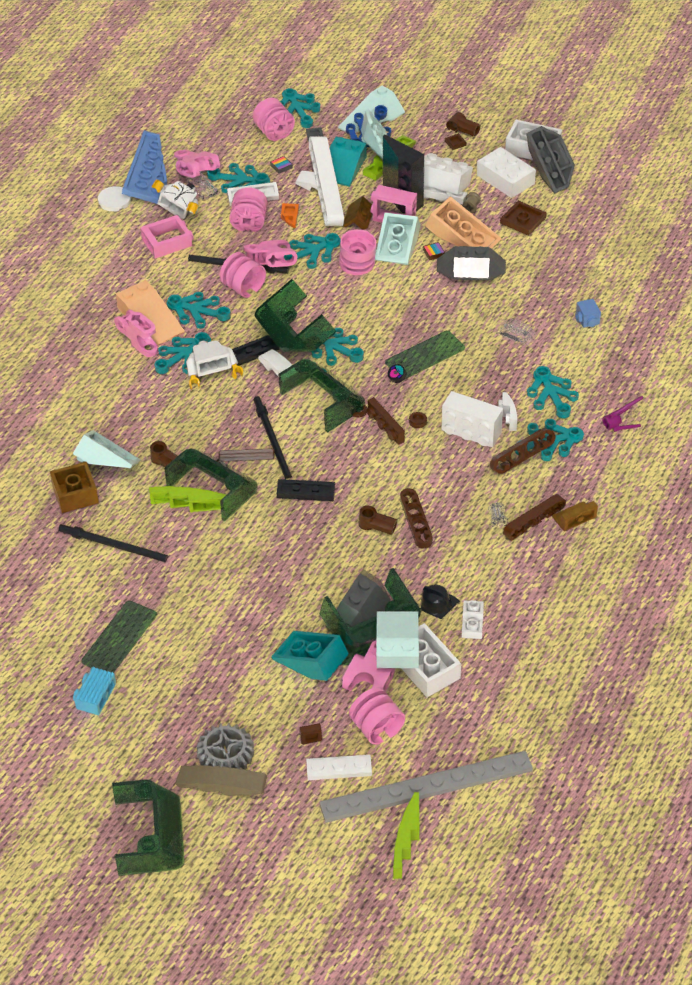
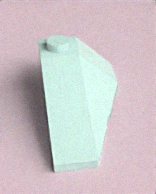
[338,86,405,133]
[361,109,387,160]

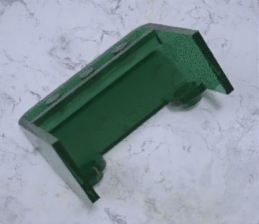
[254,279,337,352]
[278,359,365,433]
[164,449,258,522]
[319,568,421,647]
[112,779,185,876]

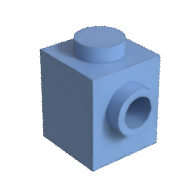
[575,299,601,328]

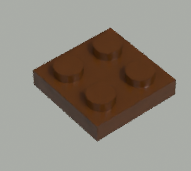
[500,200,547,236]

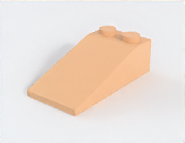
[425,196,502,249]
[116,280,185,346]

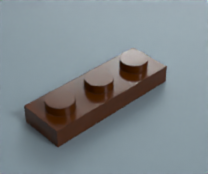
[367,397,405,445]

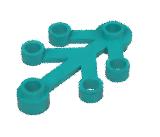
[280,88,321,128]
[207,163,270,193]
[284,233,341,269]
[167,292,231,329]
[304,326,364,366]
[154,332,211,374]
[527,366,579,418]
[515,419,584,461]

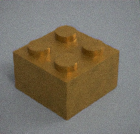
[49,461,99,513]

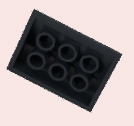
[383,134,424,213]

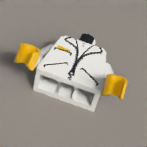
[151,179,199,219]
[186,340,243,390]

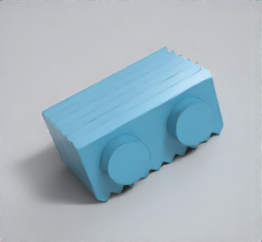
[73,667,116,716]

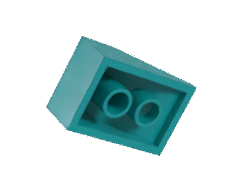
[329,136,367,187]
[271,631,349,681]

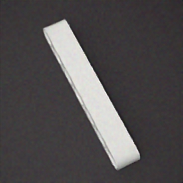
[309,136,344,226]

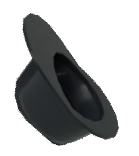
[420,584,460,619]

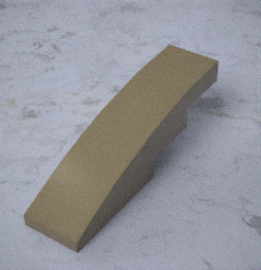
[175,765,267,796]

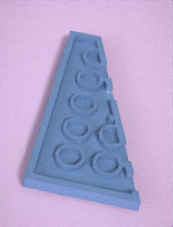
[122,130,167,204]

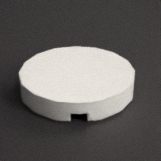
[98,186,131,211]

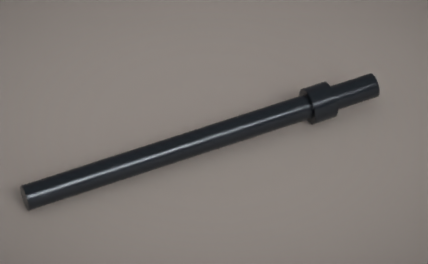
[188,254,289,274]
[253,396,292,479]
[58,524,168,562]

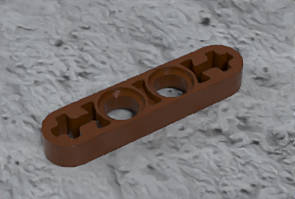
[490,428,556,474]
[400,488,433,549]
[503,494,566,541]

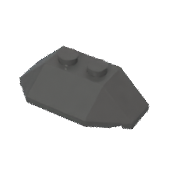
[526,126,575,194]
[437,246,506,280]
[326,570,391,637]

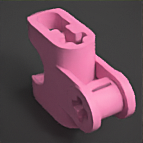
[174,150,220,178]
[244,240,298,267]
[114,310,158,357]
[342,639,395,692]

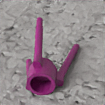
[602,396,643,432]

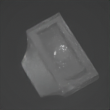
[187,172,221,201]
[496,318,536,347]

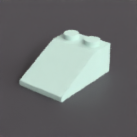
[375,213,421,265]
[73,430,141,468]
[376,611,419,668]

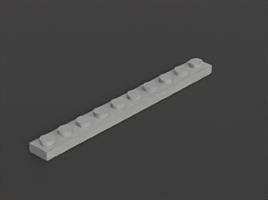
[319,751,533,823]

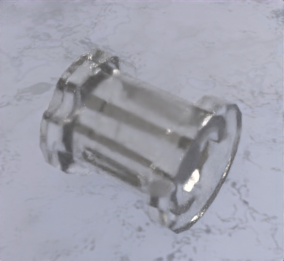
[488,503,508,528]

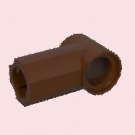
[446,112,481,136]
[150,441,185,474]
[358,505,398,535]

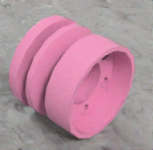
[252,98,295,141]
[229,187,268,232]
[339,229,376,275]
[219,252,266,298]
[349,687,405,745]

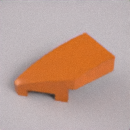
[281,203,299,228]

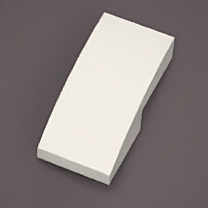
[295,171,317,191]
[258,349,297,381]
[498,392,517,431]
[462,600,484,639]

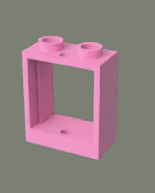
[371,185,417,223]
[140,215,194,259]

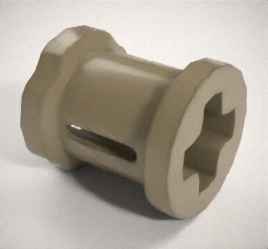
[462,192,481,213]

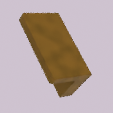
[343,196,372,230]
[552,501,598,532]

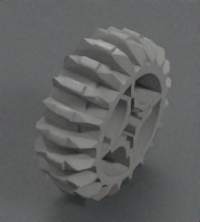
[197,723,254,770]

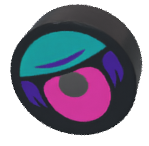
[387,364,407,383]

